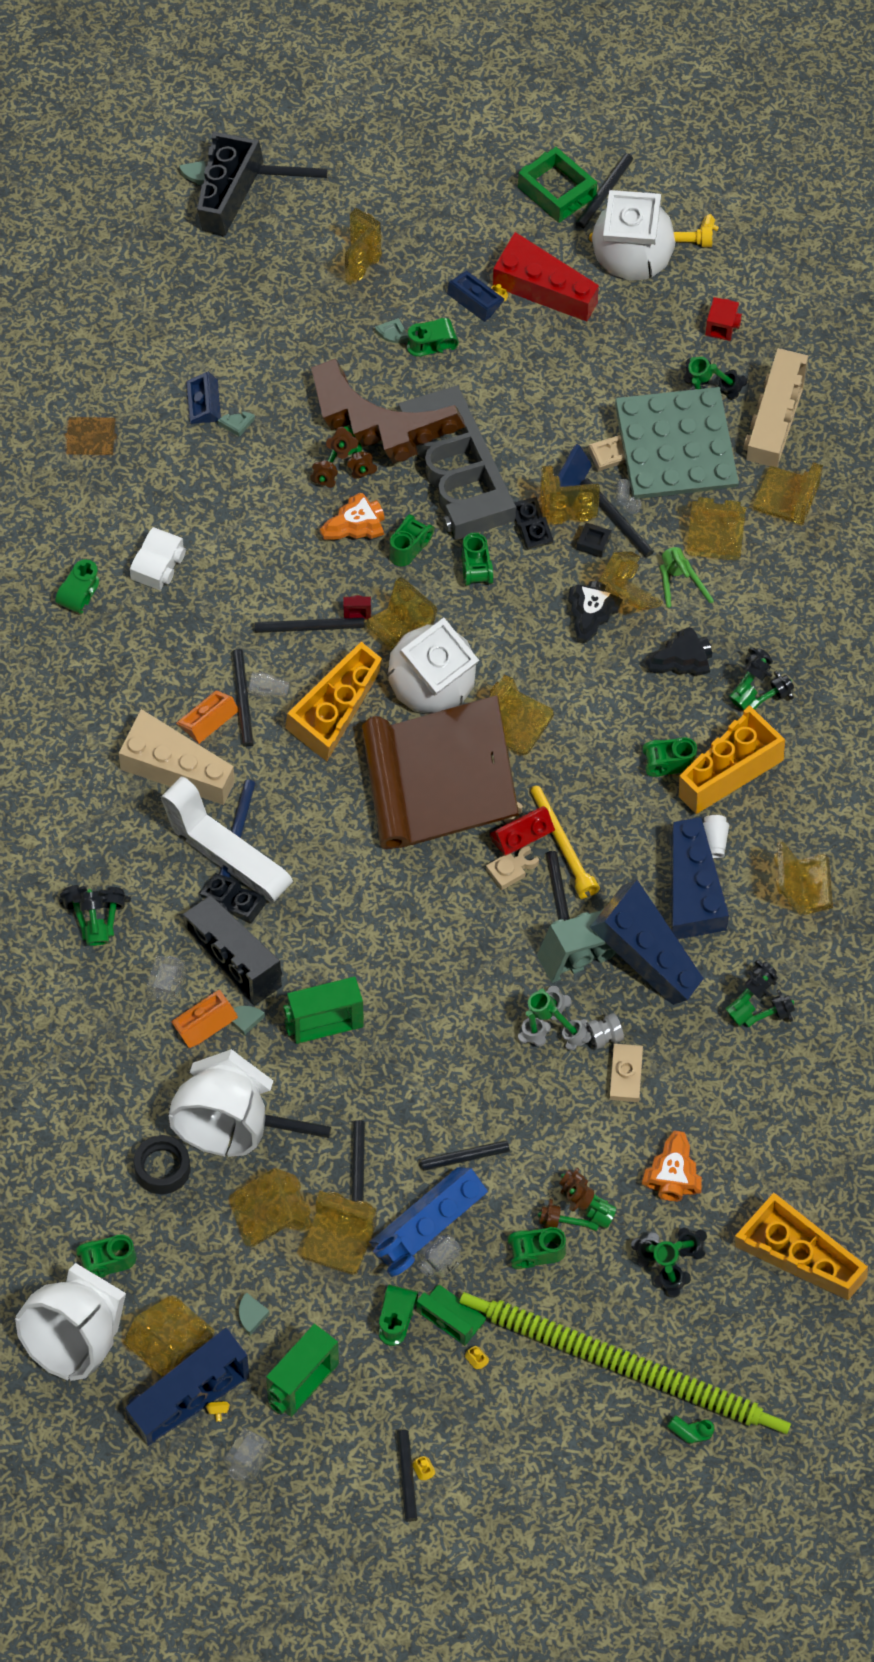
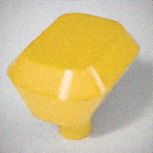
[700,214,719,231]
[491,284,508,301]
[465,1346,489,1369]
[206,1401,230,1422]
[412,1456,435,1480]

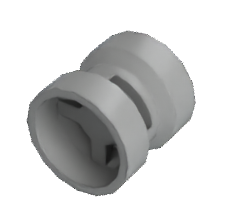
[586,1013,624,1050]

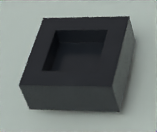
[577,522,612,557]

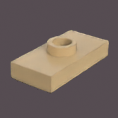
[588,435,626,471]
[610,1044,643,1102]

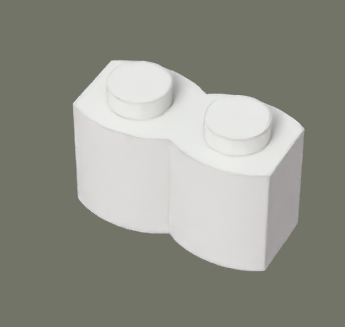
[130,527,186,590]

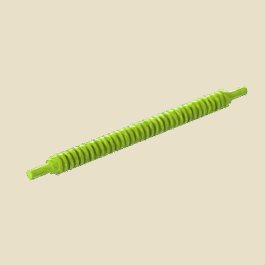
[460,1292,792,1435]

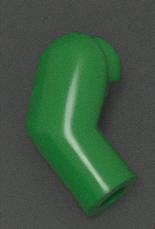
[666,1415,715,1444]

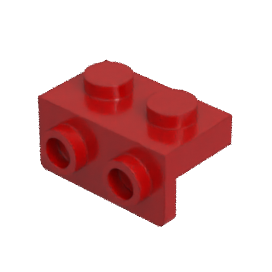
[489,806,555,856]

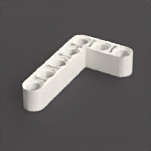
[161,777,293,903]

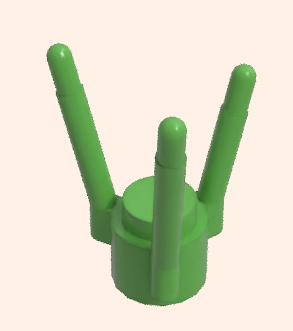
[659,547,714,608]

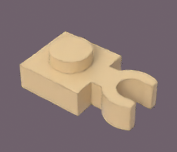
[486,846,539,890]

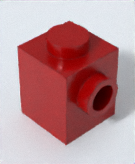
[705,297,742,341]

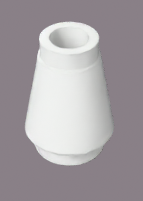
[703,815,729,858]

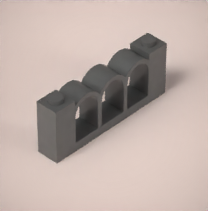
[398,385,516,540]

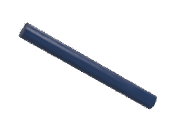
[219,780,256,878]

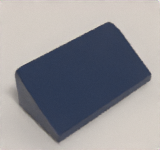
[447,270,504,322]
[186,371,221,424]
[553,444,592,504]

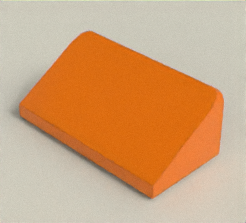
[176,691,239,744]
[172,990,238,1048]

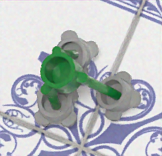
[518,986,592,1050]

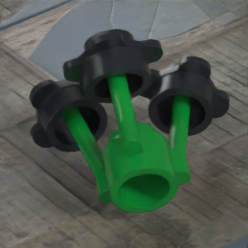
[683,356,747,399]
[729,647,794,711]
[59,885,131,946]
[725,960,795,1027]
[631,1227,707,1298]

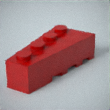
[493,232,599,322]

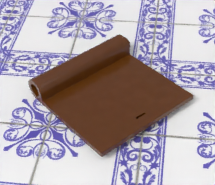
[362,695,519,849]

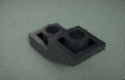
[514,497,554,549]
[200,873,267,924]

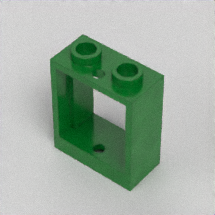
[518,147,598,223]
[283,976,364,1044]
[266,1323,339,1417]

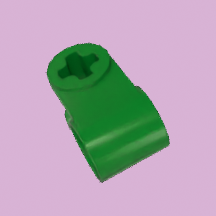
[407,318,459,357]
[390,514,435,567]
[461,533,493,586]
[55,559,99,614]
[642,737,697,777]
[507,1227,566,1269]
[76,1235,137,1278]
[379,1284,419,1346]

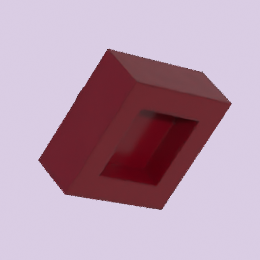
[343,595,371,620]

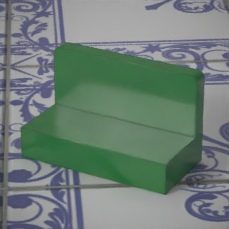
[417,1285,486,1346]

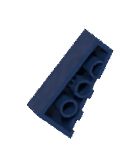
[671,817,729,939]
[590,880,704,1005]
[125,1327,250,1446]

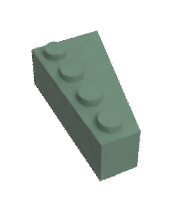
[537,897,652,983]

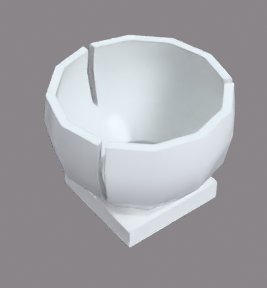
[592,190,676,281]
[388,618,479,714]
[169,1049,273,1157]
[15,1263,126,1381]

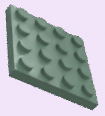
[614,387,739,499]

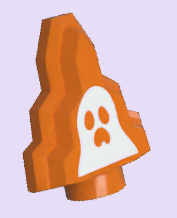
[320,493,385,539]
[642,1131,702,1202]

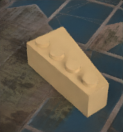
[743,348,808,468]
[119,709,235,805]

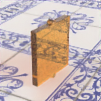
[65,417,117,455]

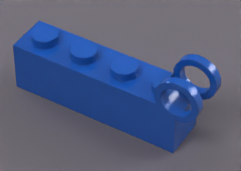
[369,1167,488,1277]

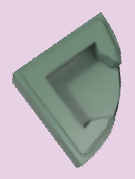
[179,161,206,185]
[375,318,409,343]
[218,412,255,437]
[231,1006,265,1036]
[239,1293,270,1336]

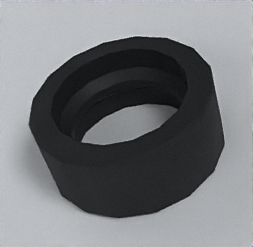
[133,1135,191,1195]

